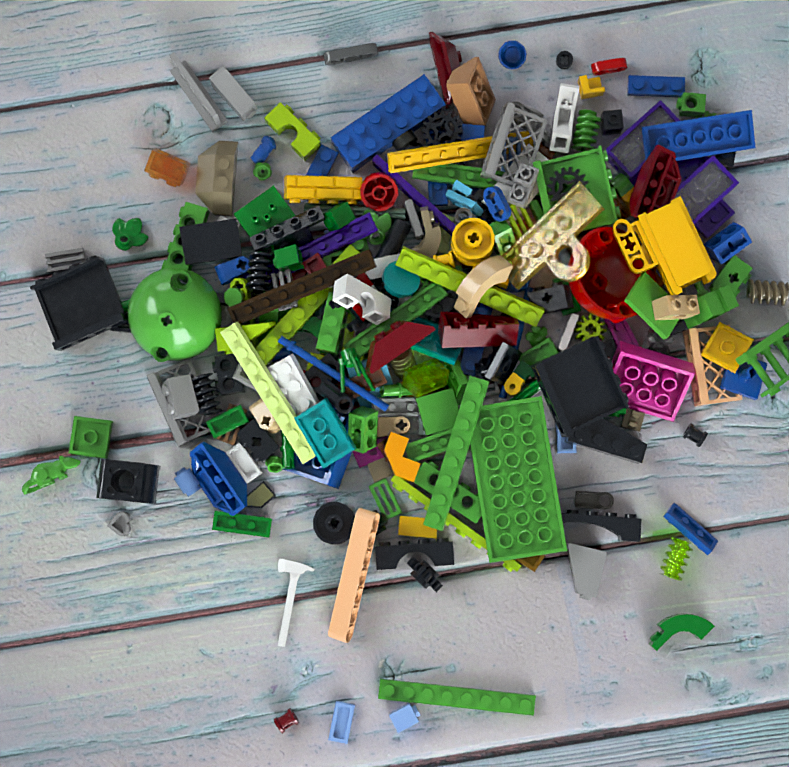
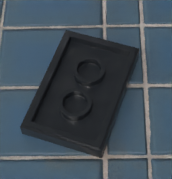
[179,218,243,265]

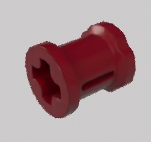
[273,708,299,734]

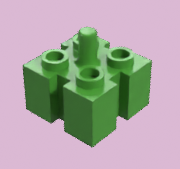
[684,281,739,329]

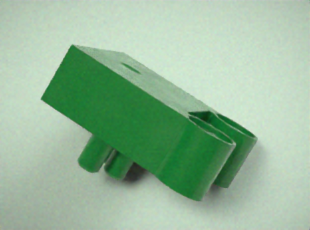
[234,185,296,260]

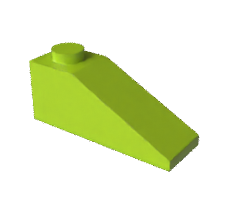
[215,321,276,354]

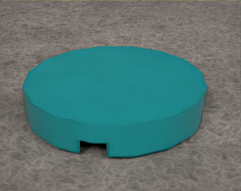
[381,261,420,298]

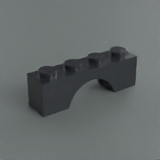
[375,538,454,570]

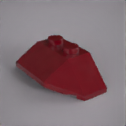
[429,31,462,109]
[629,144,681,219]
[365,320,436,374]

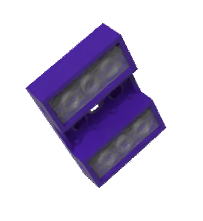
[605,100,739,239]

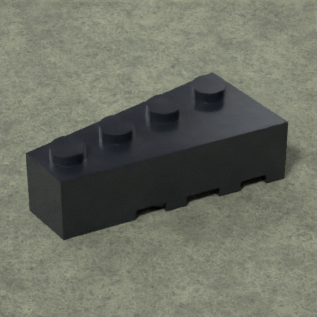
[564,418,647,464]

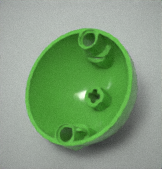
[128,268,222,362]

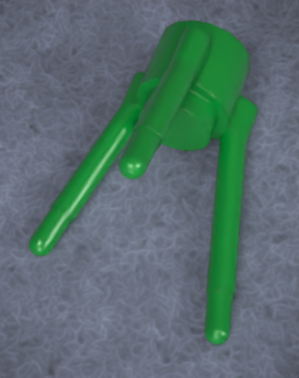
[338,348,375,393]

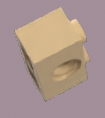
[652,295,700,320]

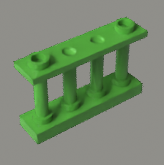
[735,322,789,397]

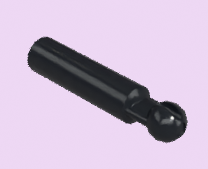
[371,218,412,286]

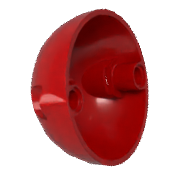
[568,227,656,323]

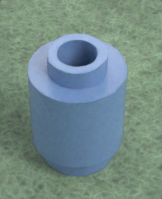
[174,467,201,497]

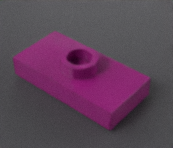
[352,436,388,468]

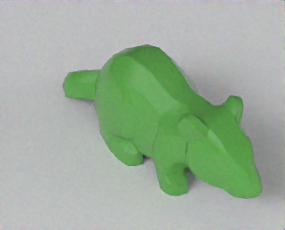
[22,456,81,495]

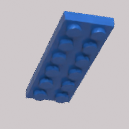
[642,110,756,161]

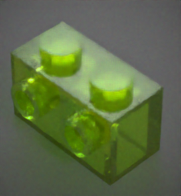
[402,358,449,398]

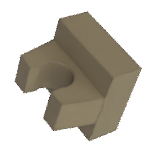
[620,408,645,432]

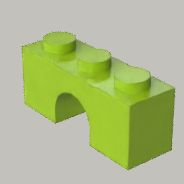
[264,102,321,161]

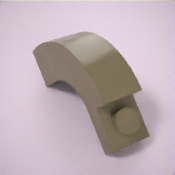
[399,206,441,259]

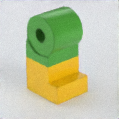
[610,173,634,211]

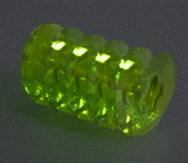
[659,537,693,581]

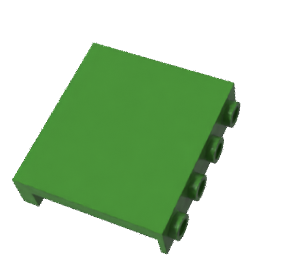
[533,145,621,239]

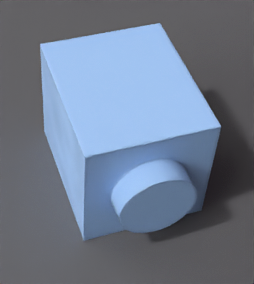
[389,702,420,733]

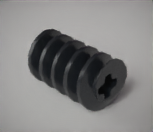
[245,252,273,294]
[192,373,223,415]

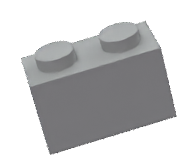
[162,374,199,420]

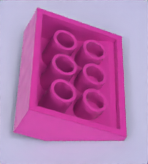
[612,341,695,422]

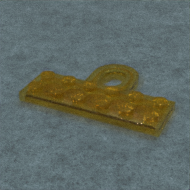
[502,181,605,290]

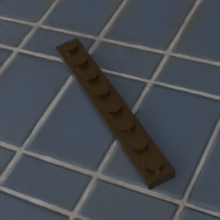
[227,249,377,324]

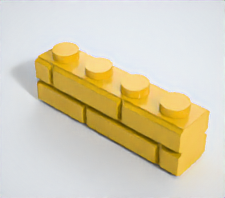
[284,175,362,205]

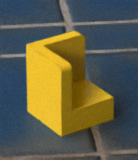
[577,75,605,100]

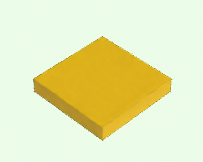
[701,322,754,373]

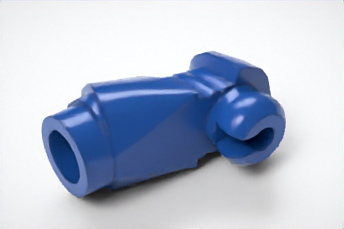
[250,136,276,164]

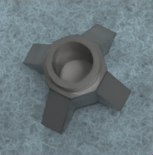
[642,326,675,356]

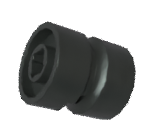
[392,130,423,151]

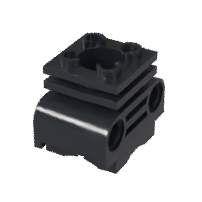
[96,459,161,504]

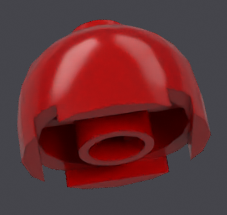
[360,172,398,212]

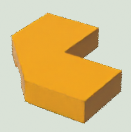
[383,432,420,482]

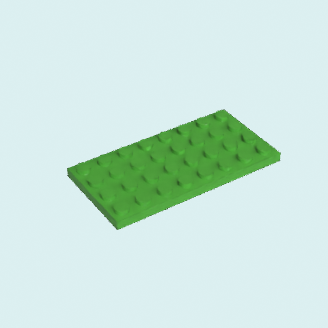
[470,396,567,563]

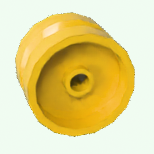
[451,218,495,266]

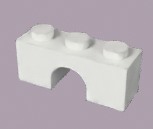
[332,274,391,325]

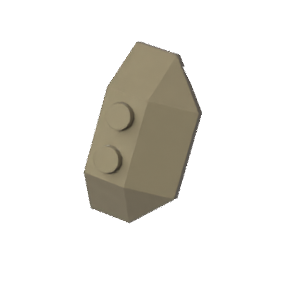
[195,141,238,216]

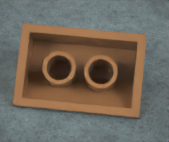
[447,57,496,126]

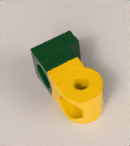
[504,360,535,397]

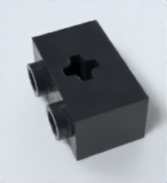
[528,282,574,315]
[237,419,280,463]

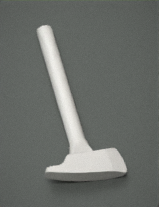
[278,558,315,647]

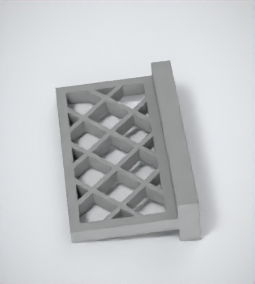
[169,52,228,133]
[480,102,548,187]
[147,359,216,447]

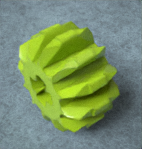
[573,314,607,341]

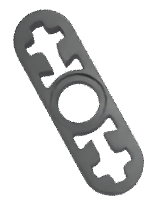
[323,43,378,65]

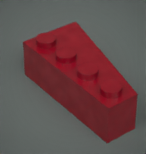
[438,311,519,348]

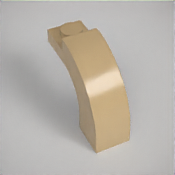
[454,255,513,319]

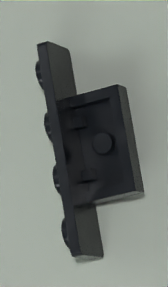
[250,206,325,252]

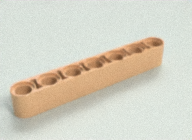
[328,508,380,643]

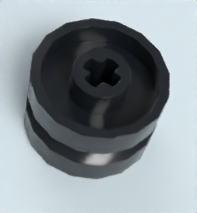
[313,502,355,544]

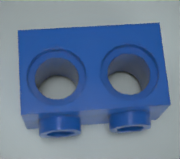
[703,222,752,265]

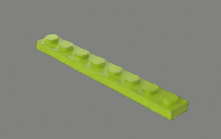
[255,244,360,366]
[395,246,545,327]
[391,475,522,572]

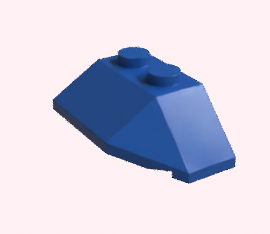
[190,442,247,516]

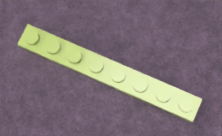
[220,322,316,464]

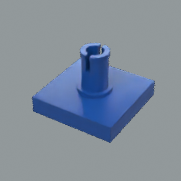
[720,360,768,400]

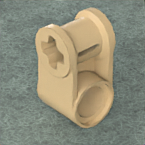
[249,398,281,434]
[377,416,411,437]

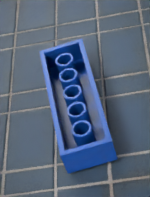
[330,74,446,173]

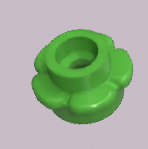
[253,162,272,181]
[265,455,283,473]

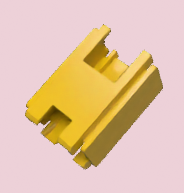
[613,196,717,296]

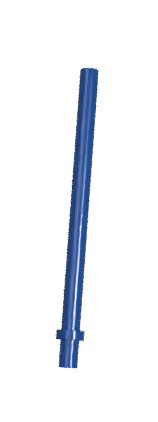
[278,336,389,412]

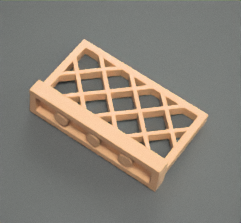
[683,324,742,407]

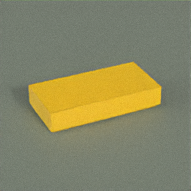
[398,516,437,539]

